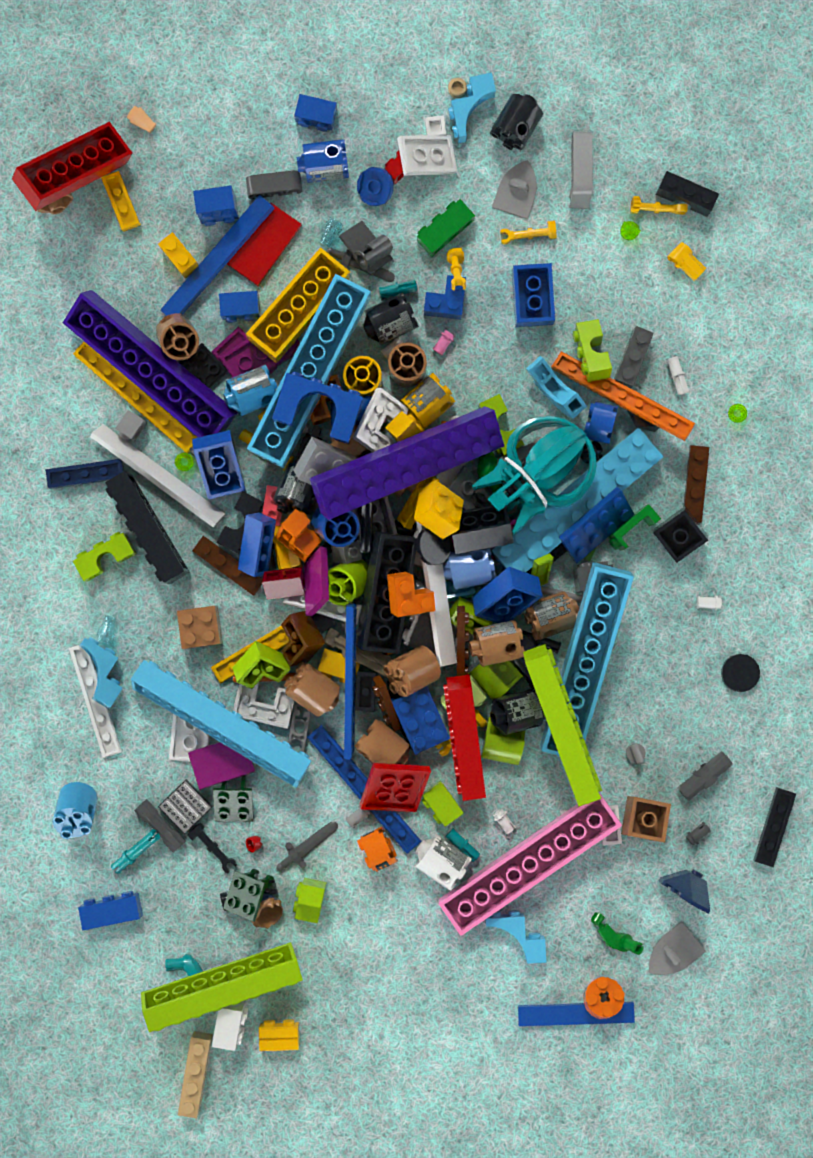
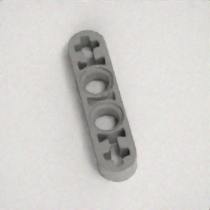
[288,703,311,753]

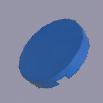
[357,167,394,206]

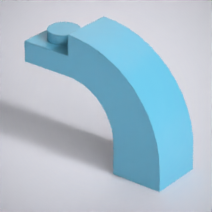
[526,356,587,419]

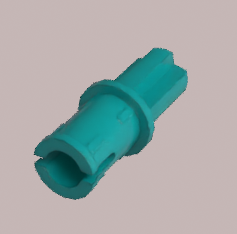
[379,280,418,299]
[445,828,480,862]

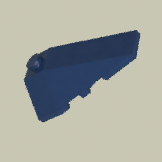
[659,869,710,914]

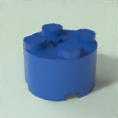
[584,402,618,444]

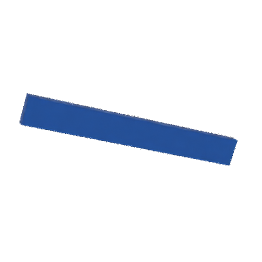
[160,195,275,316]
[344,603,357,759]
[307,724,422,854]

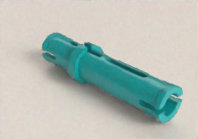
[111,829,160,874]

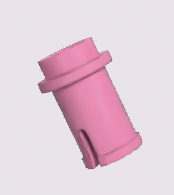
[432,330,455,356]

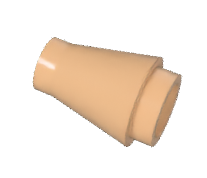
[127,106,156,133]

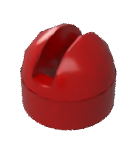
[246,836,262,853]

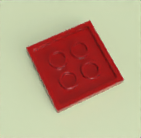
[360,763,431,812]

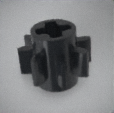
[580,441,603,463]

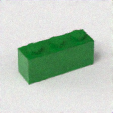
[417,199,475,257]

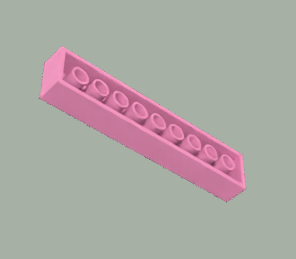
[438,792,622,936]

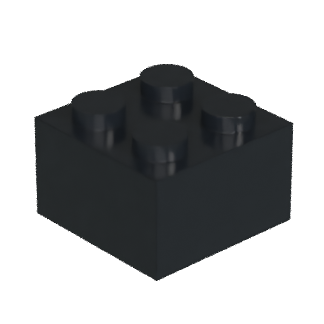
[653,506,709,563]

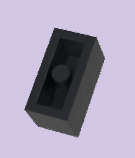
[355,671,377,712]

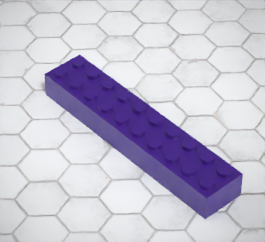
[62,290,238,438]
[309,406,504,520]

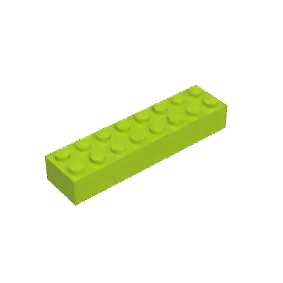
[523,644,603,806]
[141,942,303,1033]

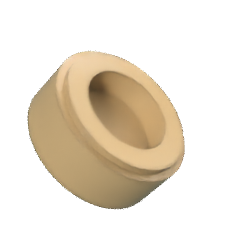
[448,78,467,98]

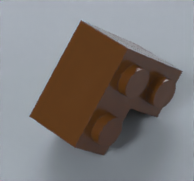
[281,611,325,667]

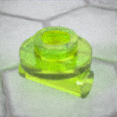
[620,221,641,241]

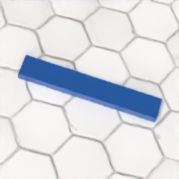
[518,1002,635,1027]

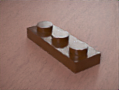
[372,675,401,732]

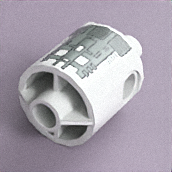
[415,834,472,891]

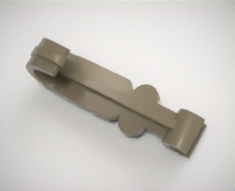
[324,628,393,678]

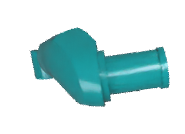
[165,954,203,976]

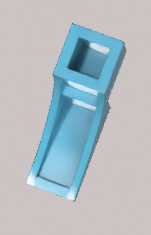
[448,72,496,143]
[79,637,122,709]
[485,910,546,964]

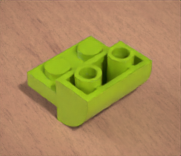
[468,661,523,700]
[481,717,526,765]

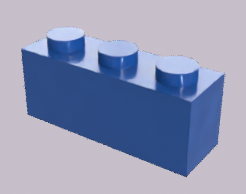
[238,513,276,577]
[78,891,143,931]

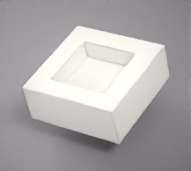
[425,115,446,135]

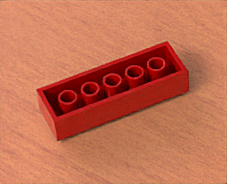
[12,121,133,211]
[443,675,486,801]

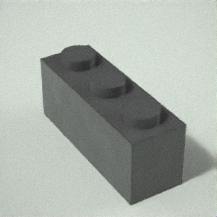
[614,326,654,388]

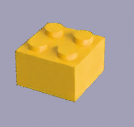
[414,480,464,539]

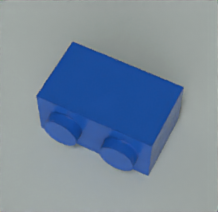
[294,94,337,132]
[219,291,260,323]

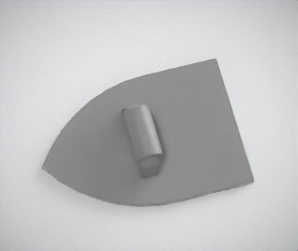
[492,160,537,219]
[649,921,706,975]

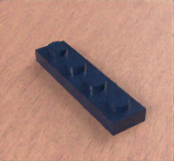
[45,459,124,489]

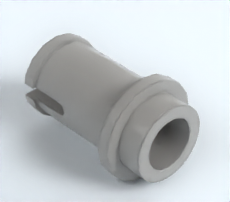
[346,805,371,828]

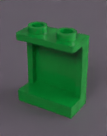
[608,504,661,551]

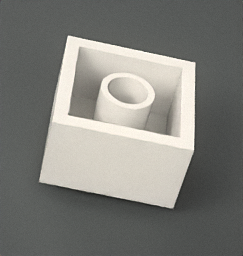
[212,1001,249,1051]

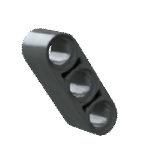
[246,170,302,199]

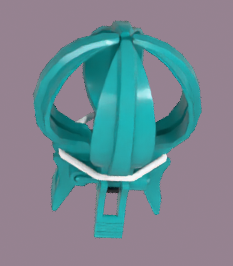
[472,416,597,536]

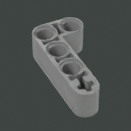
[569,131,593,209]

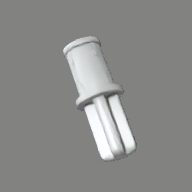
[666,356,689,395]

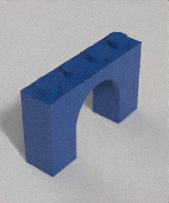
[272,372,363,444]

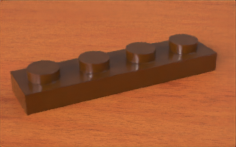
[683,445,710,523]
[192,536,263,596]
[457,606,469,676]

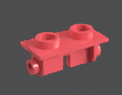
[262,485,282,526]

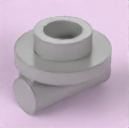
[626,743,646,764]

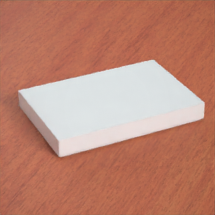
[397,135,457,176]
[169,714,210,762]

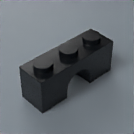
[655,171,719,217]
[216,492,264,554]

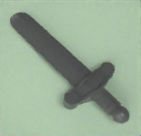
[326,248,395,282]
[276,822,338,871]

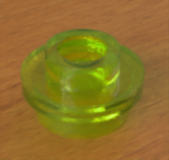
[728,404,747,423]
[175,452,194,471]

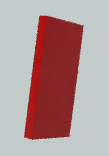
[227,202,302,287]

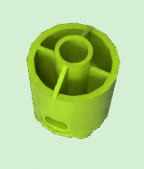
[328,559,368,605]

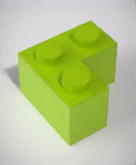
[232,641,290,689]
[293,877,327,924]

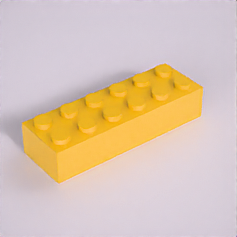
[246,247,350,364]

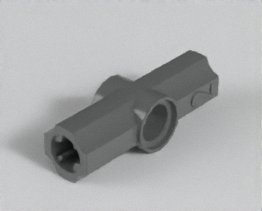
[677,751,733,801]

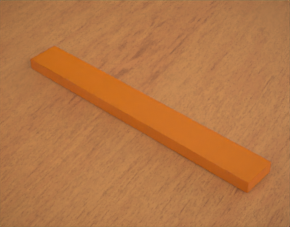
[551,351,695,441]

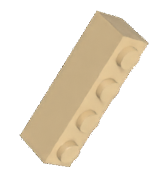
[178,1031,213,1119]

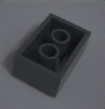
[452,505,514,554]

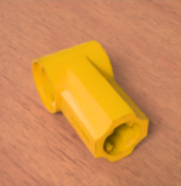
[667,242,707,281]

